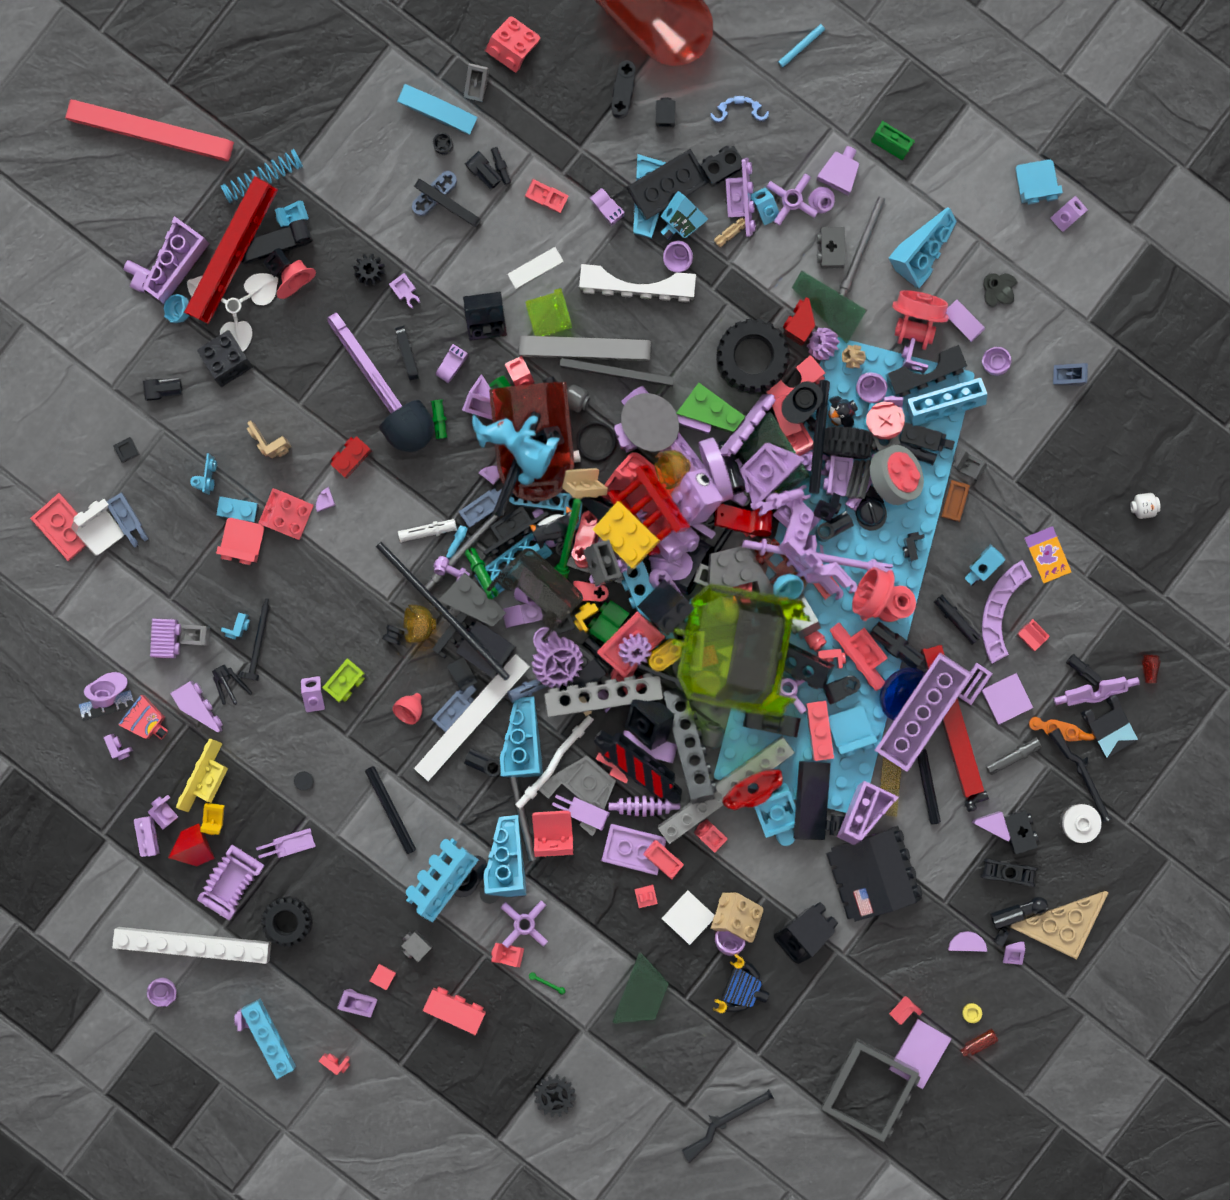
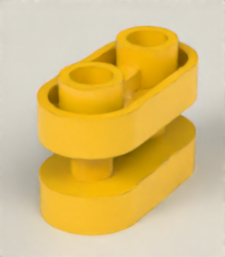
[647,638,684,671]

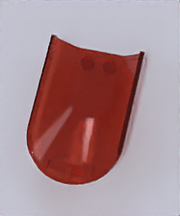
[595,0,713,66]
[489,381,574,501]

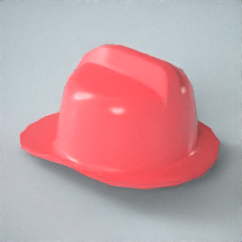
[277,260,316,299]

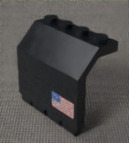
[826,826,922,922]

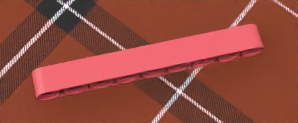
[65,100,234,161]

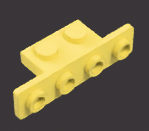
[176,739,228,812]

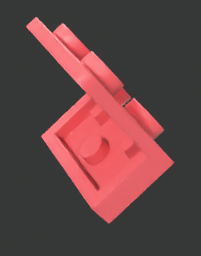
[485,17,540,73]
[216,518,265,565]
[532,811,573,857]

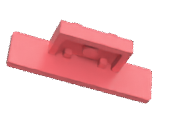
[830,622,888,691]

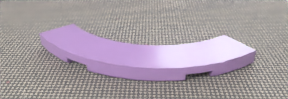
[982,560,1032,664]

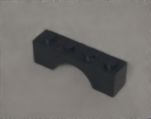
[886,345,967,397]

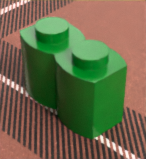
[588,601,630,643]

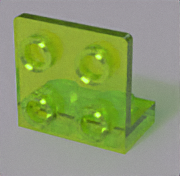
[525,288,572,336]

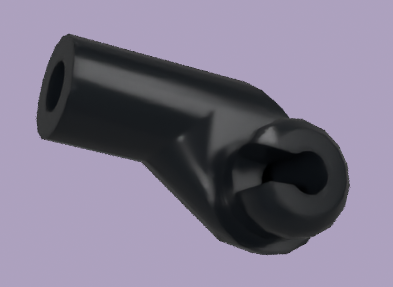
[964,790,989,812]

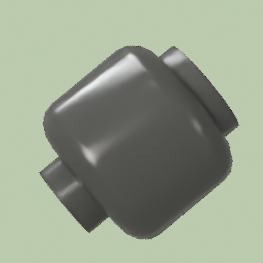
[561,385,590,412]
[699,721,724,751]

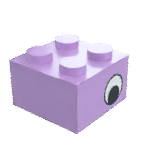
[670,468,723,525]

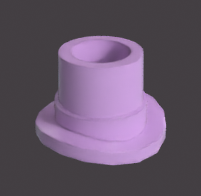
[808,187,835,213]

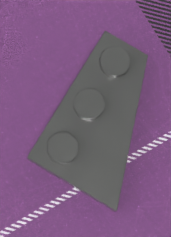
[438,573,506,627]

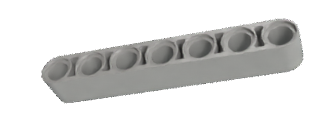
[519,336,651,361]

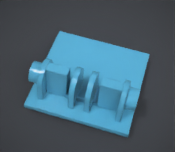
[190,454,217,495]

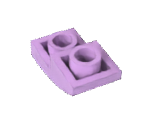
[946,299,985,342]

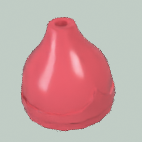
[393,693,422,725]

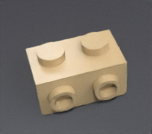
[562,468,608,499]

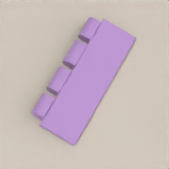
[720,394,776,456]

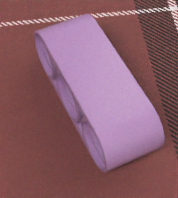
[623,730,677,763]

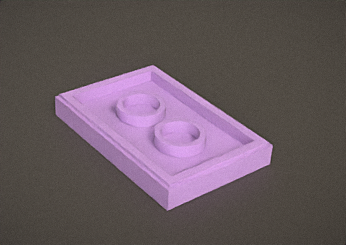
[601,824,666,875]
[889,1019,951,1089]

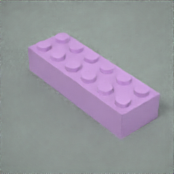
[875,653,973,772]

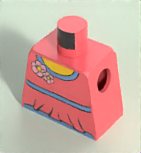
[118,695,168,740]

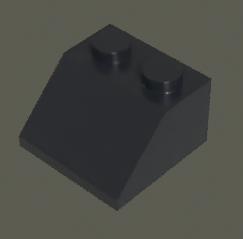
[625,699,675,751]

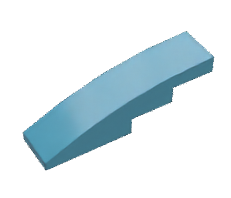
[397,84,477,135]

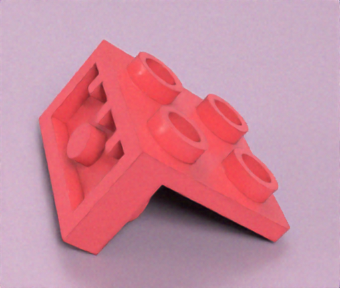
[258,488,313,540]

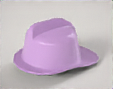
[649,553,693,580]
[84,672,127,709]

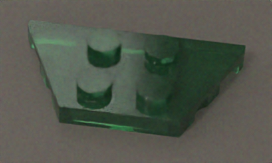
[612,952,669,1023]

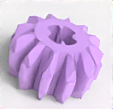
[807,327,840,360]
[619,633,652,667]

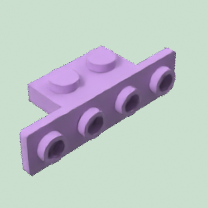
[726,158,756,237]

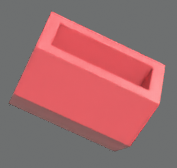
[1017,619,1049,651]

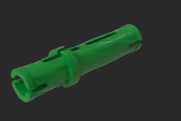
[465,548,499,599]

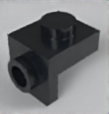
[813,493,842,522]
[902,532,925,562]

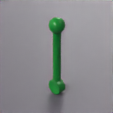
[529,972,566,995]

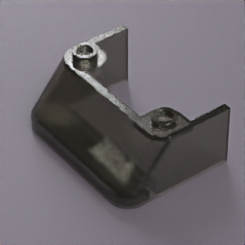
[486,548,583,641]

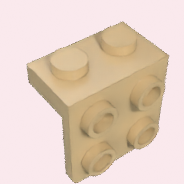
[247,420,292,458]
[711,893,763,943]

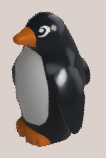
[828,396,858,428]
[530,506,579,549]

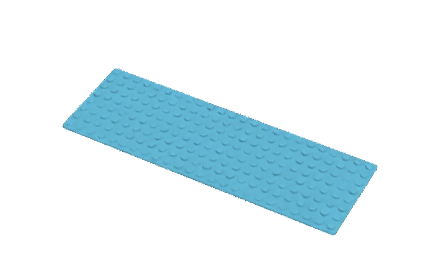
[714,337,974,813]

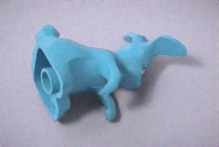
[472,414,560,485]

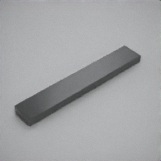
[560,358,674,387]

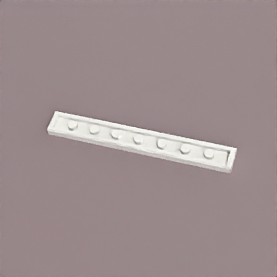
[414,654,530,781]

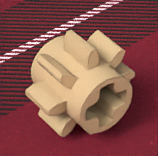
[842,345,866,369]

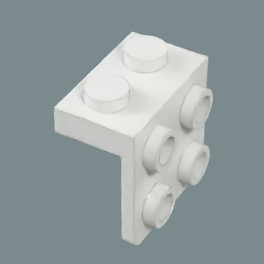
[71,499,124,556]

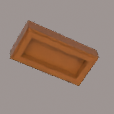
[941,480,970,522]

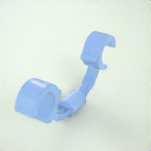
[710,96,769,123]

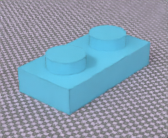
[216,497,258,522]

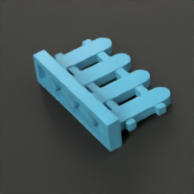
[406,838,479,922]

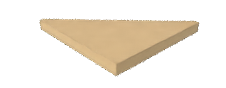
[1009,891,1108,959]

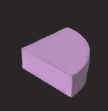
[479,466,505,485]
[316,487,336,512]

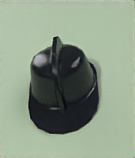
[781,381,823,424]
[855,486,887,531]
[454,855,487,898]

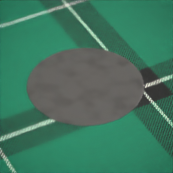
[621,393,679,451]

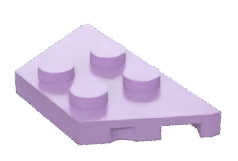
[740,443,805,509]

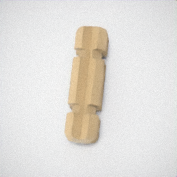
[714,217,746,247]

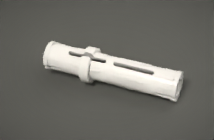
[398,519,457,543]

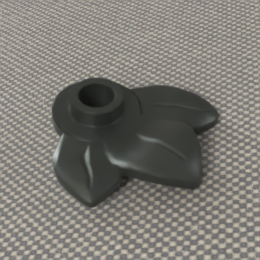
[983,273,1017,308]

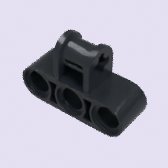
[742,708,801,737]

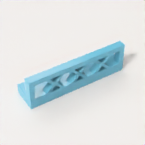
[474,532,553,598]

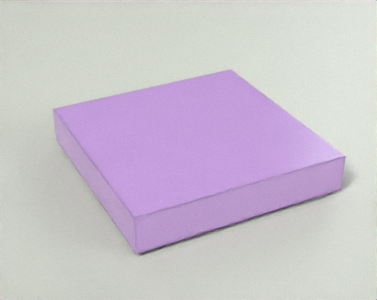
[981,673,1033,724]

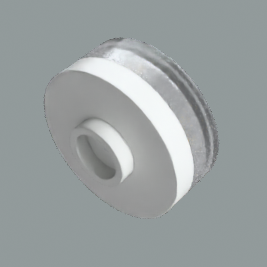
[1060,803,1101,843]

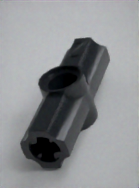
[869,621,924,670]

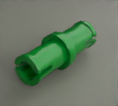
[431,399,448,439]

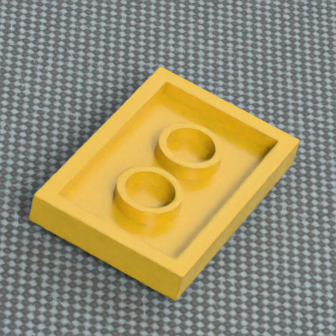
[592,501,660,569]

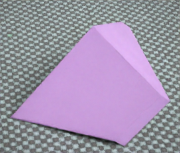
[462,374,501,420]

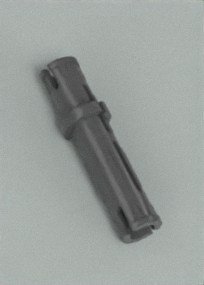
[986,737,1042,775]

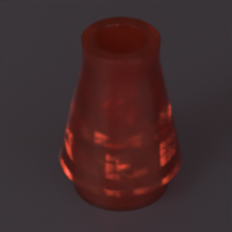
[1141,655,1161,683]

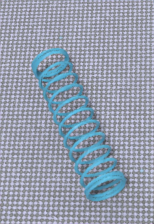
[221,149,303,204]

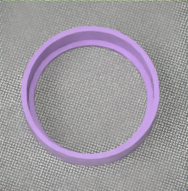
[698,437,733,503]

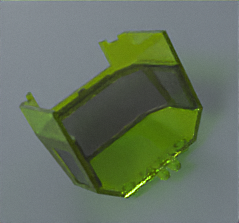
[672,583,811,716]

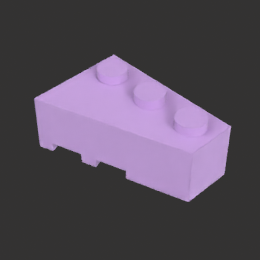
[837,781,899,845]

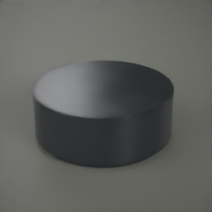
[294,771,314,791]

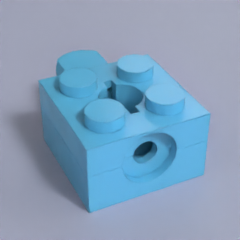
[754,783,796,846]

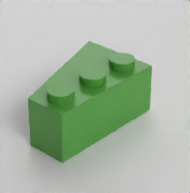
[676,383,745,434]

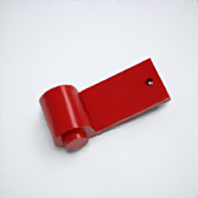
[715,503,773,537]

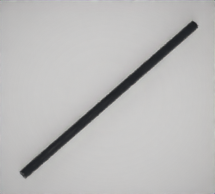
[376,542,510,681]

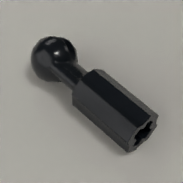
[717,441,746,495]
[990,897,1048,930]

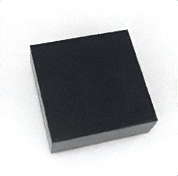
[113,437,140,463]

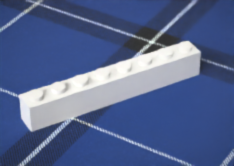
[112,927,271,964]

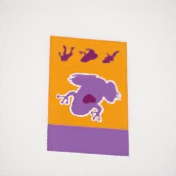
[1025,526,1072,584]

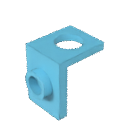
[751,187,779,225]

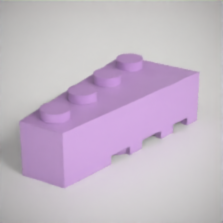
[143,216,210,304]

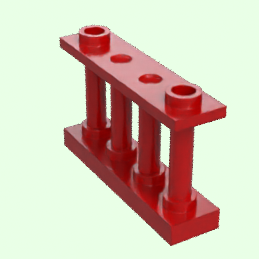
[608,465,690,556]

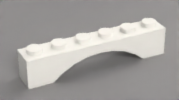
[579,264,696,302]

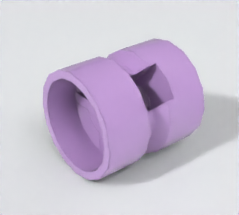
[533,627,558,649]

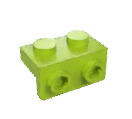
[322,658,365,703]

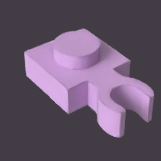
[389,273,420,308]

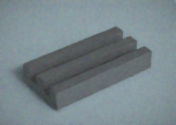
[845,460,871,499]

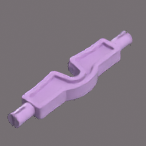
[1054,677,1140,706]

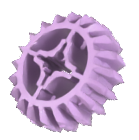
[531,636,584,688]

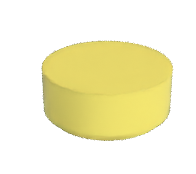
[962,1003,982,1023]

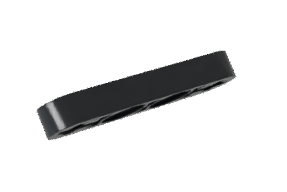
[414,179,481,227]

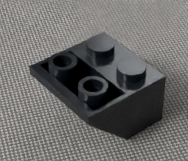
[463,292,507,341]

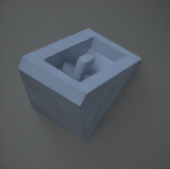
[1053,363,1088,386]

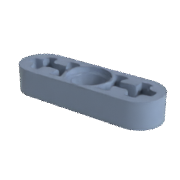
[412,171,457,216]

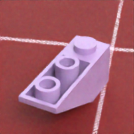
[170,681,223,732]

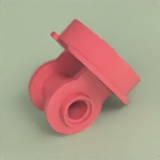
[892,290,949,350]
[852,567,916,622]

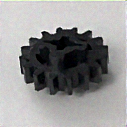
[534,1074,576,1117]

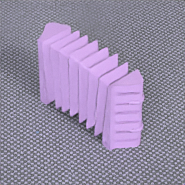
[197,845,265,921]

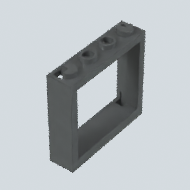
[821,1038,921,1142]

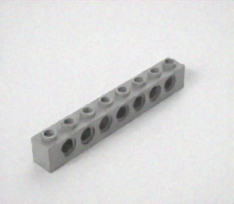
[658,735,794,844]

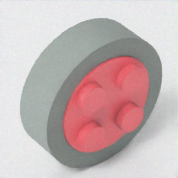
[870,445,924,505]

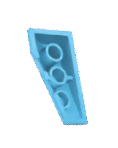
[889,207,957,288]

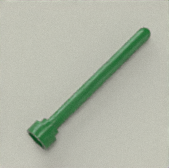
[553,498,581,580]

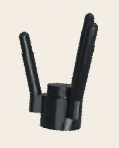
[212,664,252,705]

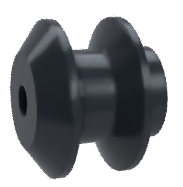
[480,885,499,904]

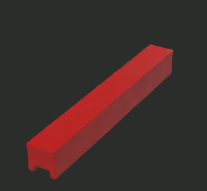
[184,176,278,324]
[921,645,984,798]

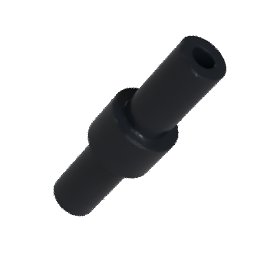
[491,147,511,185]

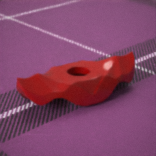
[722,769,783,810]

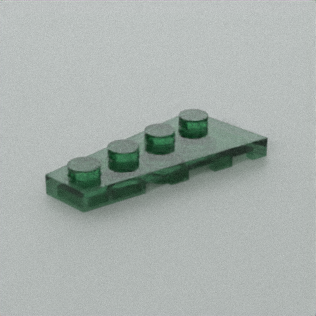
[792,271,867,343]

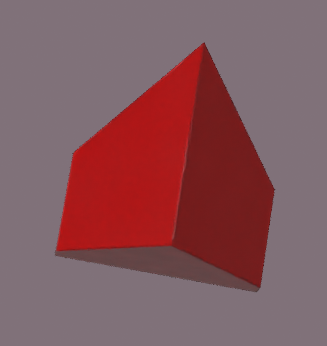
[168,823,215,866]

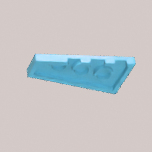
[633,154,666,239]

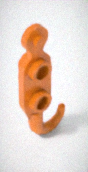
[1029,717,1095,741]

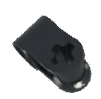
[822,675,860,705]

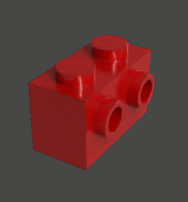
[330,436,372,479]

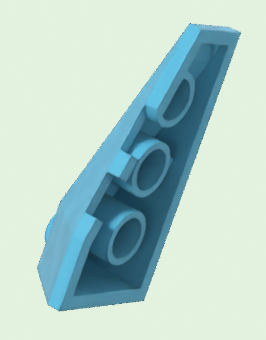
[500,696,543,777]
[484,815,527,897]

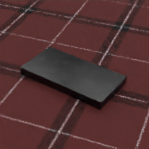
[626,148,709,220]
[794,761,831,840]

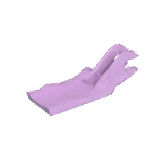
[552,795,610,830]
[256,828,316,858]

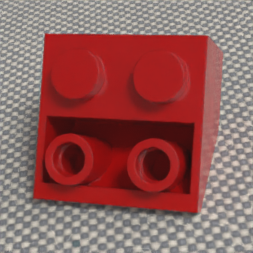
[782,297,815,346]

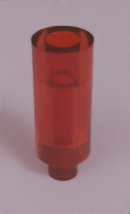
[960,1029,999,1057]

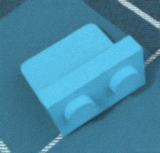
[1015,160,1063,205]
[829,706,877,756]

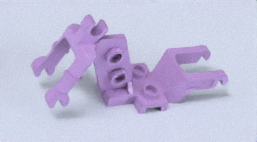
[753,485,857,600]

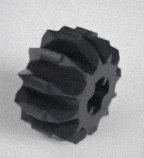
[353,254,386,287]

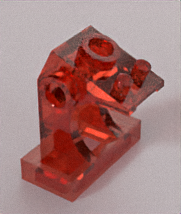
[754,537,796,585]

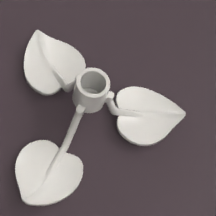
[187,273,278,351]

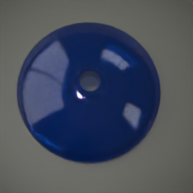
[879,667,926,721]

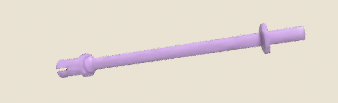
[742,538,893,572]

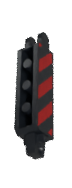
[594,730,682,804]

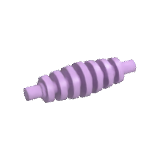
[609,796,680,817]

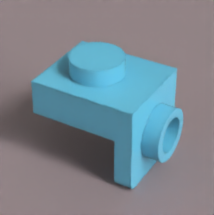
[275,201,309,227]
[221,613,250,640]

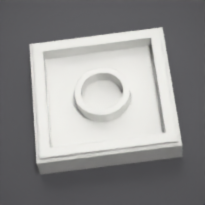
[662,890,714,945]

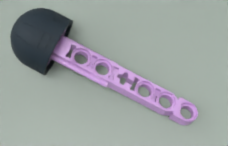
[327,313,434,452]

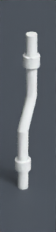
[515,715,594,809]

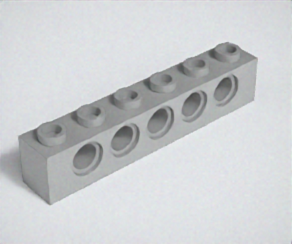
[544,673,663,718]

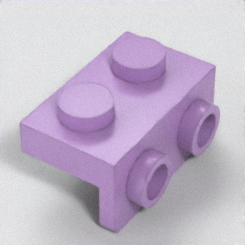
[823,455,853,497]

